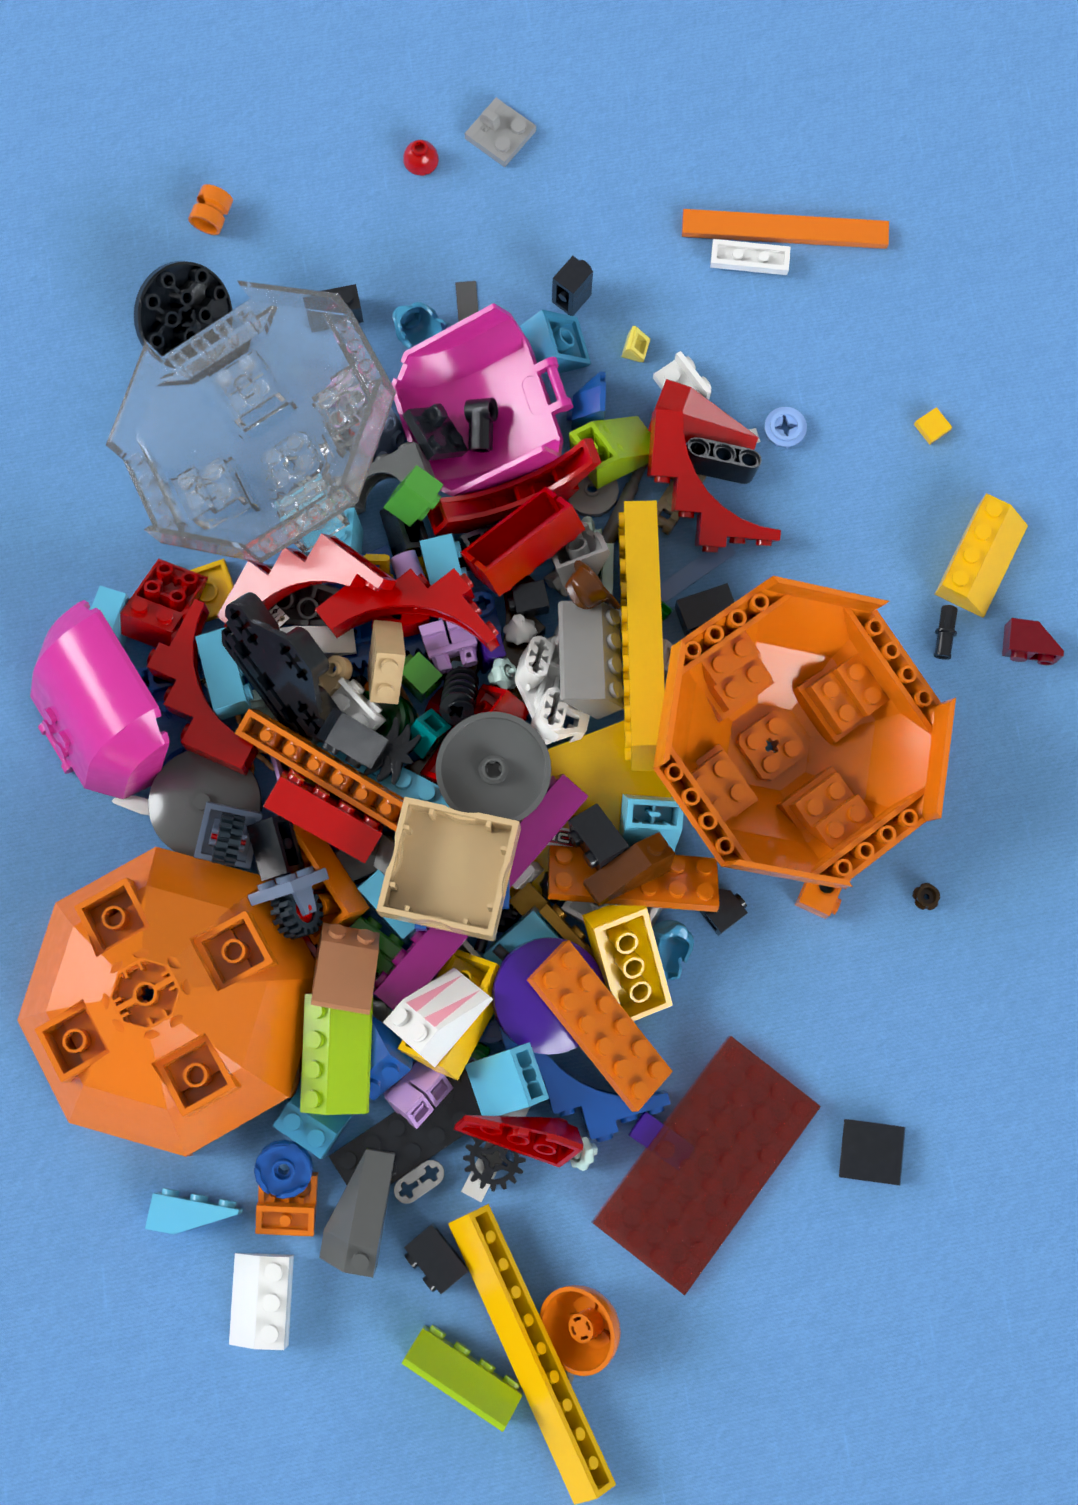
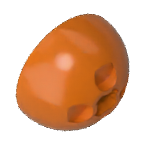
[539,1285,621,1376]

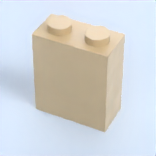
[367,620,405,704]

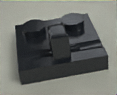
[402,403,469,461]

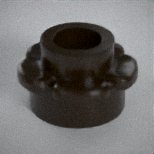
[912,883,940,910]

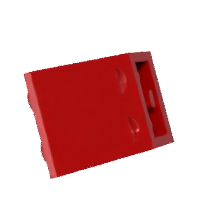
[120,558,208,648]

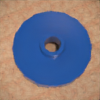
[254,1140,313,1199]

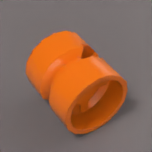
[188,184,233,235]

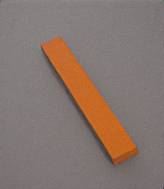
[682,209,889,249]

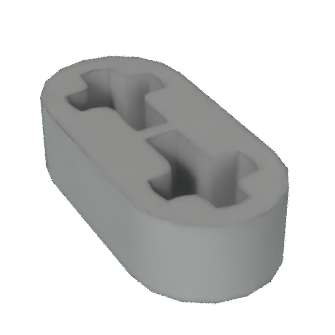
[394,1160,444,1203]

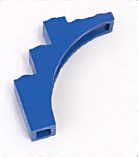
[497,1022,671,1142]

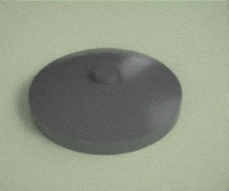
[436,712,551,821]
[148,751,262,857]

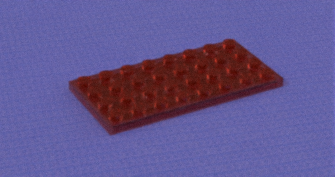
[591,1036,821,1295]

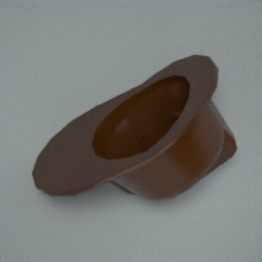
[565,560,620,609]

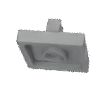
[465,97,536,167]

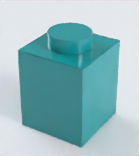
[411,708,452,759]

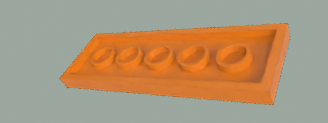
[548,845,719,912]
[527,940,673,1112]

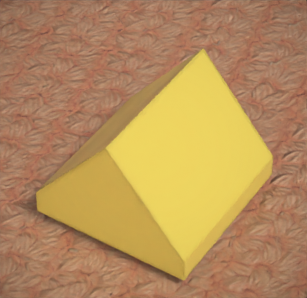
[621,326,650,362]

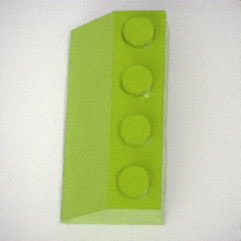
[300,993,373,1115]
[401,1325,523,1432]

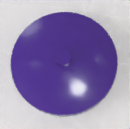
[492,937,605,1055]

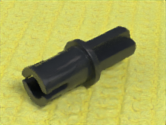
[934,605,958,660]

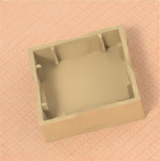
[376,797,521,942]

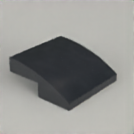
[839,1119,906,1186]

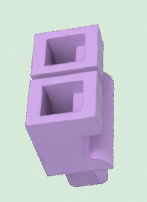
[419,620,478,674]
[383,1061,453,1129]

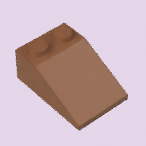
[311,923,380,1015]

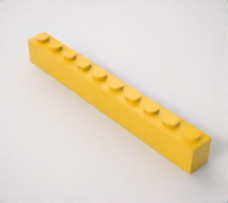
[448,1204,616,1505]

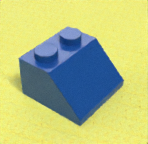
[369,1016,413,1100]

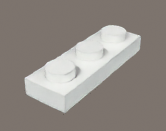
[710,239,791,275]

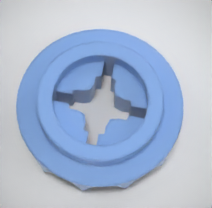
[764,407,807,449]

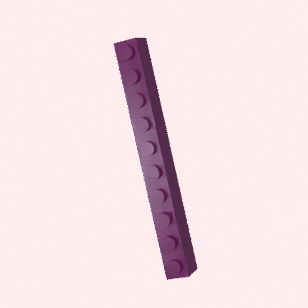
[373,774,589,1010]

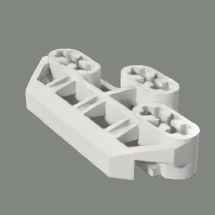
[515,624,590,745]

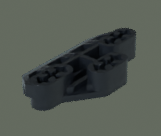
[221,592,341,743]

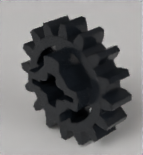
[463,1136,526,1192]

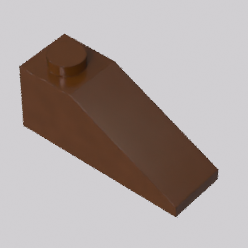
[583,832,675,906]

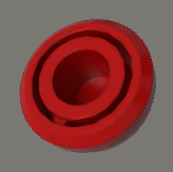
[403,140,439,175]

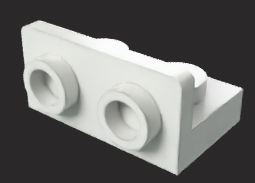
[653,351,711,400]
[331,677,386,731]

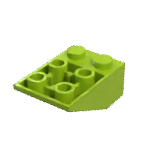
[569,416,651,489]

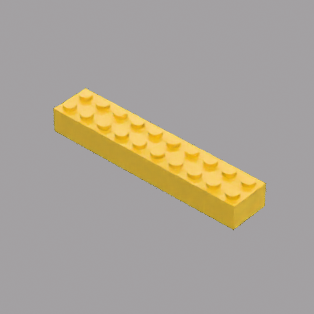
[618,500,665,771]

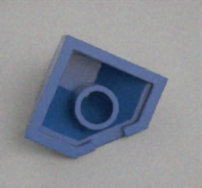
[566,371,606,431]

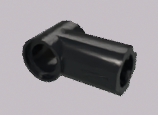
[464,398,498,453]

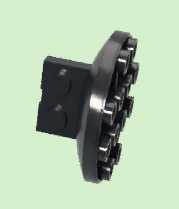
[134,261,233,370]

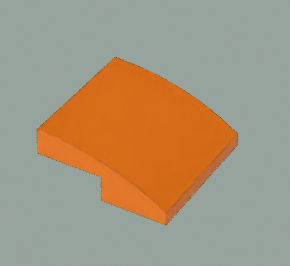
[255,1172,318,1236]

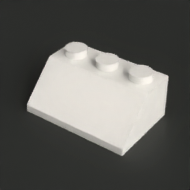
[229,1253,294,1350]

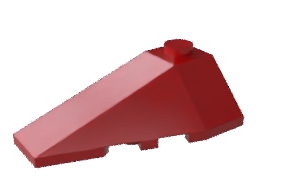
[648,379,759,450]
[454,1115,584,1168]

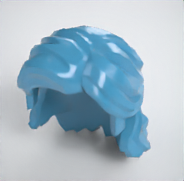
[392,302,451,349]
[652,920,694,980]

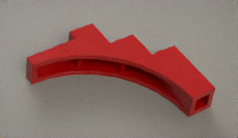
[647,409,781,553]
[427,438,602,535]
[315,568,500,652]
[147,599,259,776]

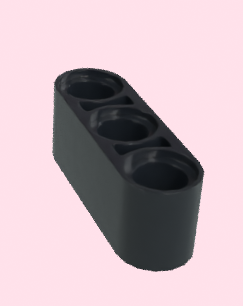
[686,437,762,484]

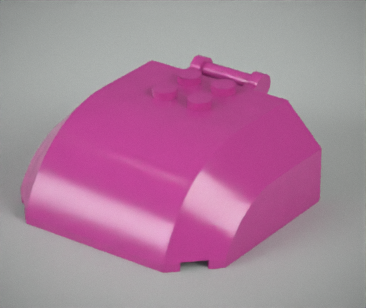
[390,303,573,496]
[30,600,170,799]

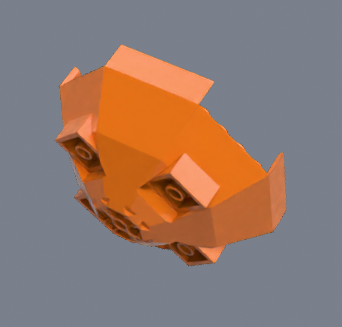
[653,576,956,888]
[17,847,315,1157]

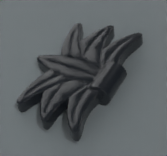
[364,718,422,785]

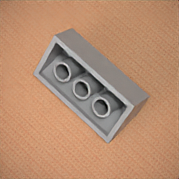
[558,601,624,720]

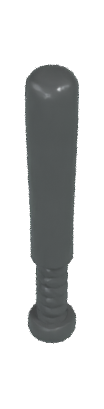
[602,464,648,544]

